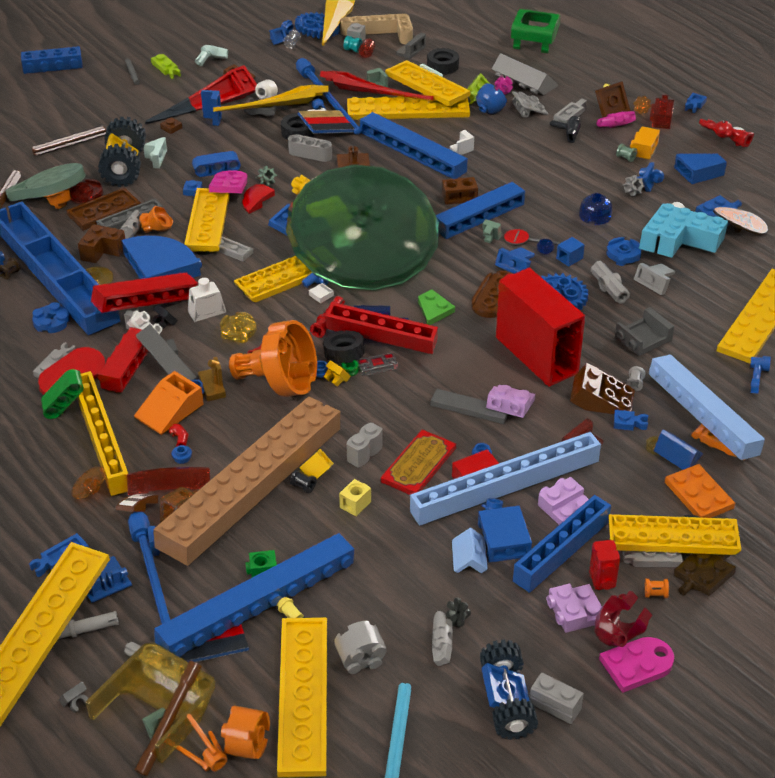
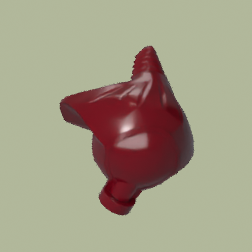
[594,591,652,647]

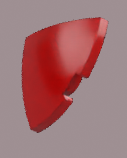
[242,184,275,214]

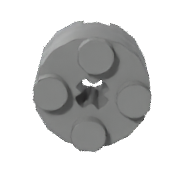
[334,621,386,674]

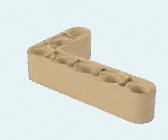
[340,14,413,44]

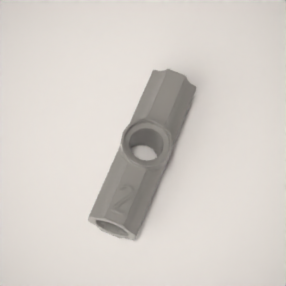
[591,261,630,304]

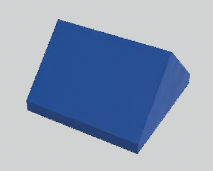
[653,429,703,470]

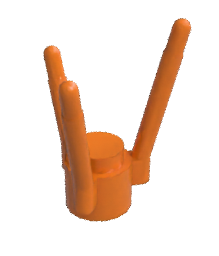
[176,714,227,772]

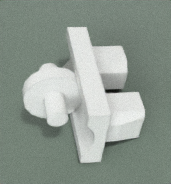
[127,310,162,334]

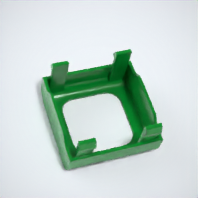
[511,9,561,53]

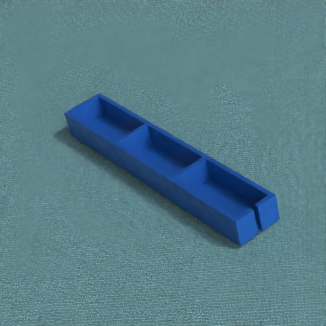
[0,201,120,335]

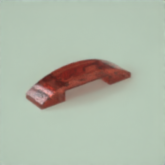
[127,467,210,495]

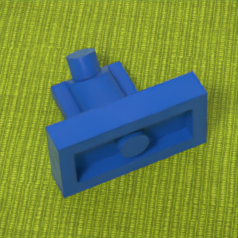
[495,247,535,274]

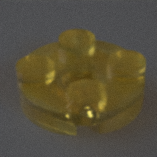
[220,312,257,343]

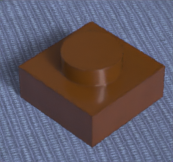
[160,117,182,134]

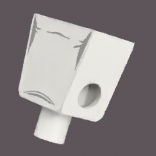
[188,278,226,322]

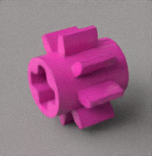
[495,76,513,95]

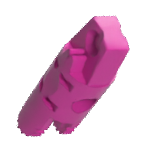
[596,111,636,128]

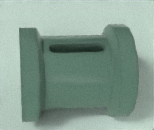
[616,143,637,162]

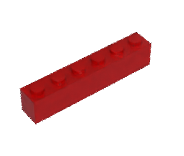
[91,272,198,313]
[326,302,438,354]

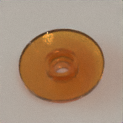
[71,466,106,500]

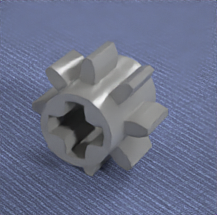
[623,175,644,196]

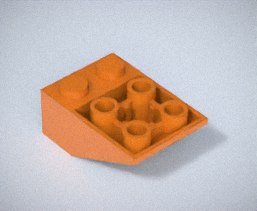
[134,371,204,435]

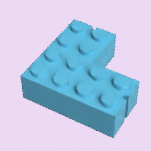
[639,203,728,258]

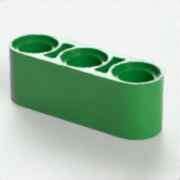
[41,369,84,419]

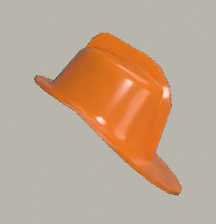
[43,188,71,209]

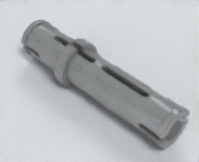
[58,611,119,639]

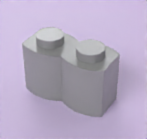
[347,422,383,467]

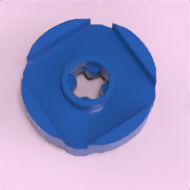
[606,237,641,266]
[32,302,70,333]

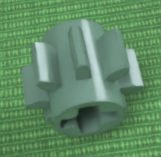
[256,166,277,186]

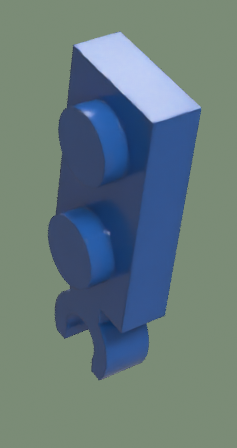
[29,534,89,577]

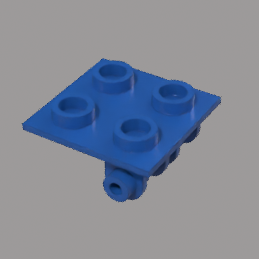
[87,556,132,603]

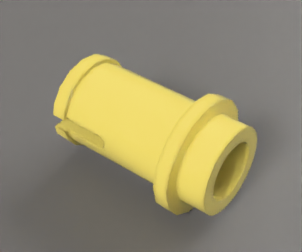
[277,597,304,618]

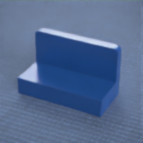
[201,90,222,126]

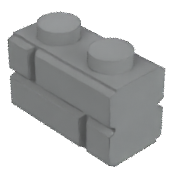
[530,673,584,724]

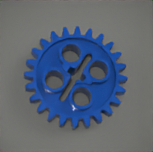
[295,12,340,39]
[541,273,588,310]

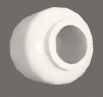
[255,79,278,100]

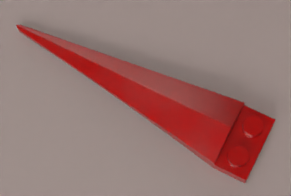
[320,71,434,100]

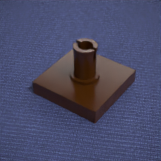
[595,81,631,118]
[337,146,371,177]

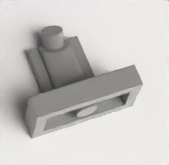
[634,263,675,295]

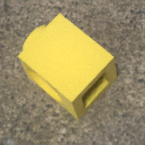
[339,479,371,516]

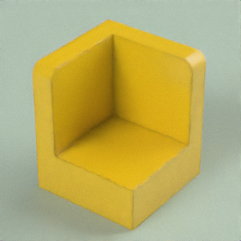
[299,449,334,479]

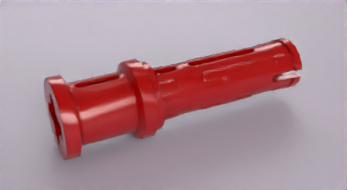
[310,296,345,338]

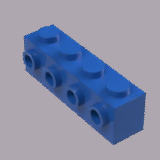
[21,46,83,74]

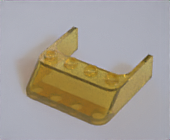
[86,643,216,763]

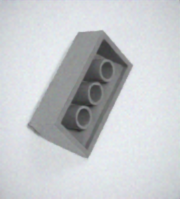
[492,53,558,95]

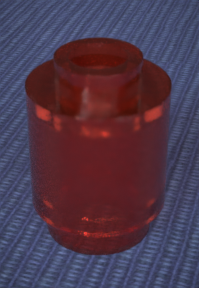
[358,39,375,58]

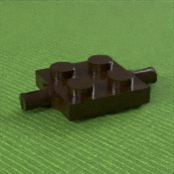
[674,553,736,596]

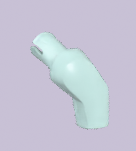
[195,45,228,66]

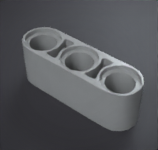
[288,135,332,162]

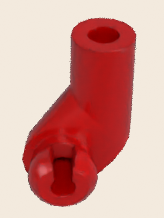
[169,423,189,446]

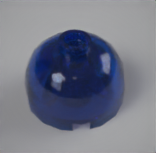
[579,193,613,225]

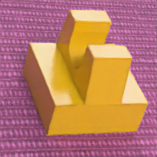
[324,360,351,386]

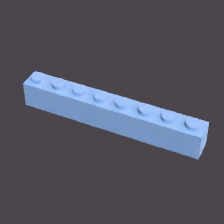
[649,355,765,460]

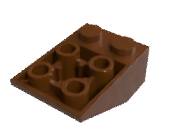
[570,363,635,414]

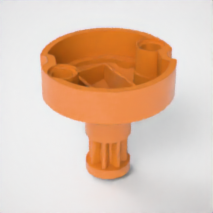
[229,320,317,397]

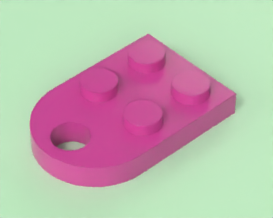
[209,170,248,193]
[599,637,674,693]

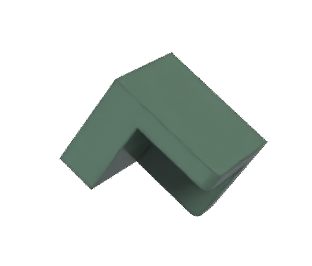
[367,68,388,87]

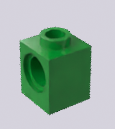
[245,550,277,578]

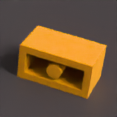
[630,126,660,160]

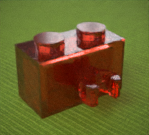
[649,95,674,129]

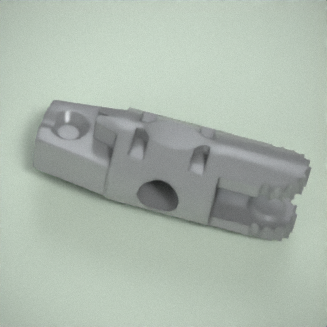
[120,209,141,239]
[432,611,453,666]

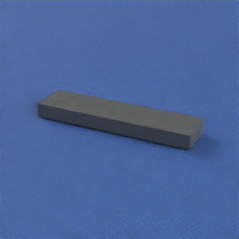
[96,199,164,229]
[135,324,197,380]
[430,389,509,424]

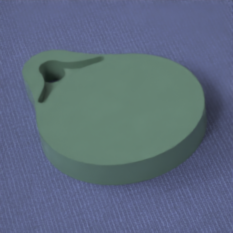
[5,163,86,201]

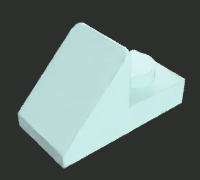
[144,137,167,168]

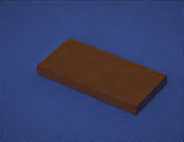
[66,188,141,231]

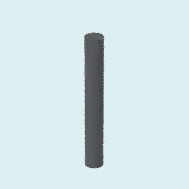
[125,59,140,85]

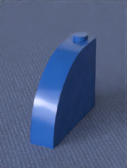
[122,236,202,279]

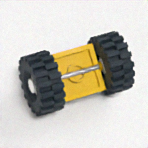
[98,116,146,187]

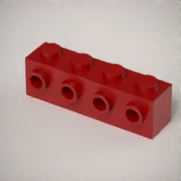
[98,327,148,393]

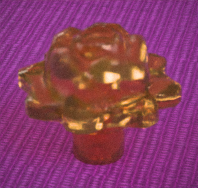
[633,96,652,114]

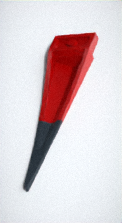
[145,65,257,124]

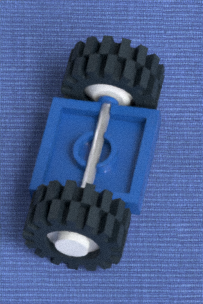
[480,639,538,740]

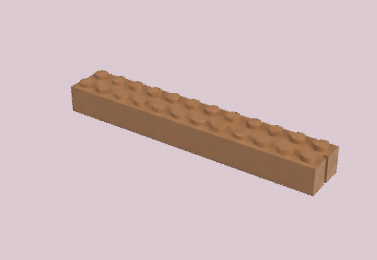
[153,397,340,566]

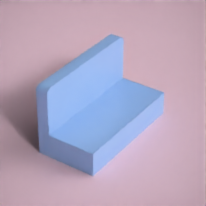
[452,527,487,573]

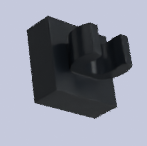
[152,305,178,329]

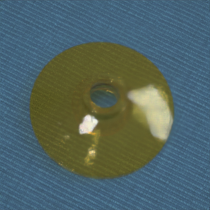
[85,267,113,285]

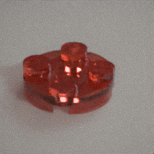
[70,179,103,203]

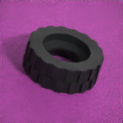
[427,48,459,75]
[281,113,315,140]
[323,330,365,364]

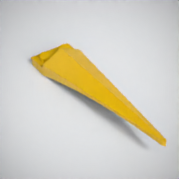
[322,0,355,46]
[213,85,329,112]

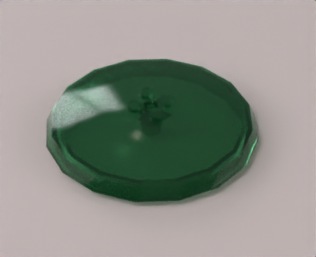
[286,164,439,290]

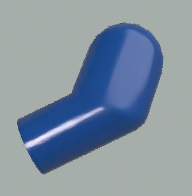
[301,272,329,288]

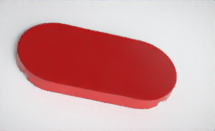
[38,347,105,395]

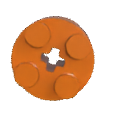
[221,706,270,759]

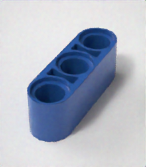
[192,151,241,177]

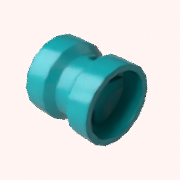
[343,36,362,53]

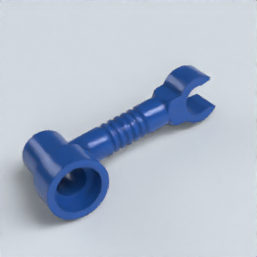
[750,356,771,393]

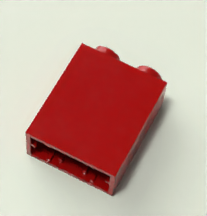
[496,267,585,387]

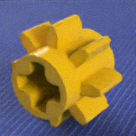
[291,175,311,197]

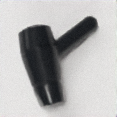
[550,116,581,143]

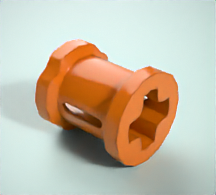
[644,578,669,599]

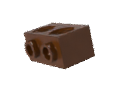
[442,177,478,205]

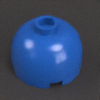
[476,83,507,114]

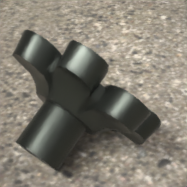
[446,597,471,627]

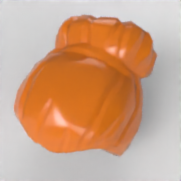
[139,206,173,233]

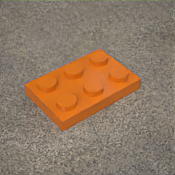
[665,464,735,518]

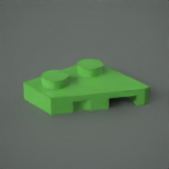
[418,289,455,325]

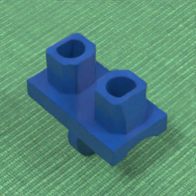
[637,162,664,192]

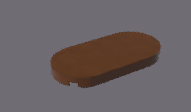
[471,270,513,318]

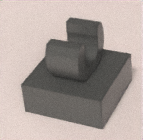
[59,682,89,713]

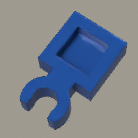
[685,93,707,113]
[614,410,648,431]

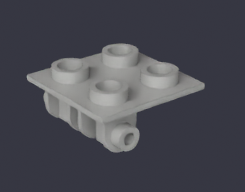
[512,91,548,117]

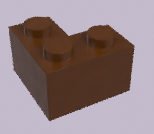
[78,224,126,263]

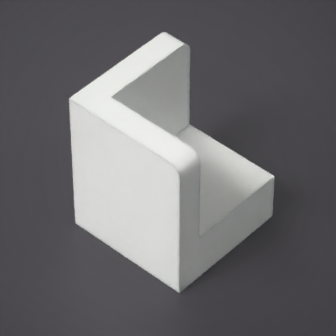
[450,130,474,155]

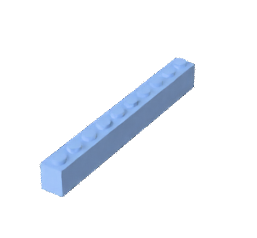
[410,432,601,526]

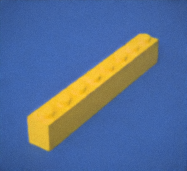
[77,371,131,496]

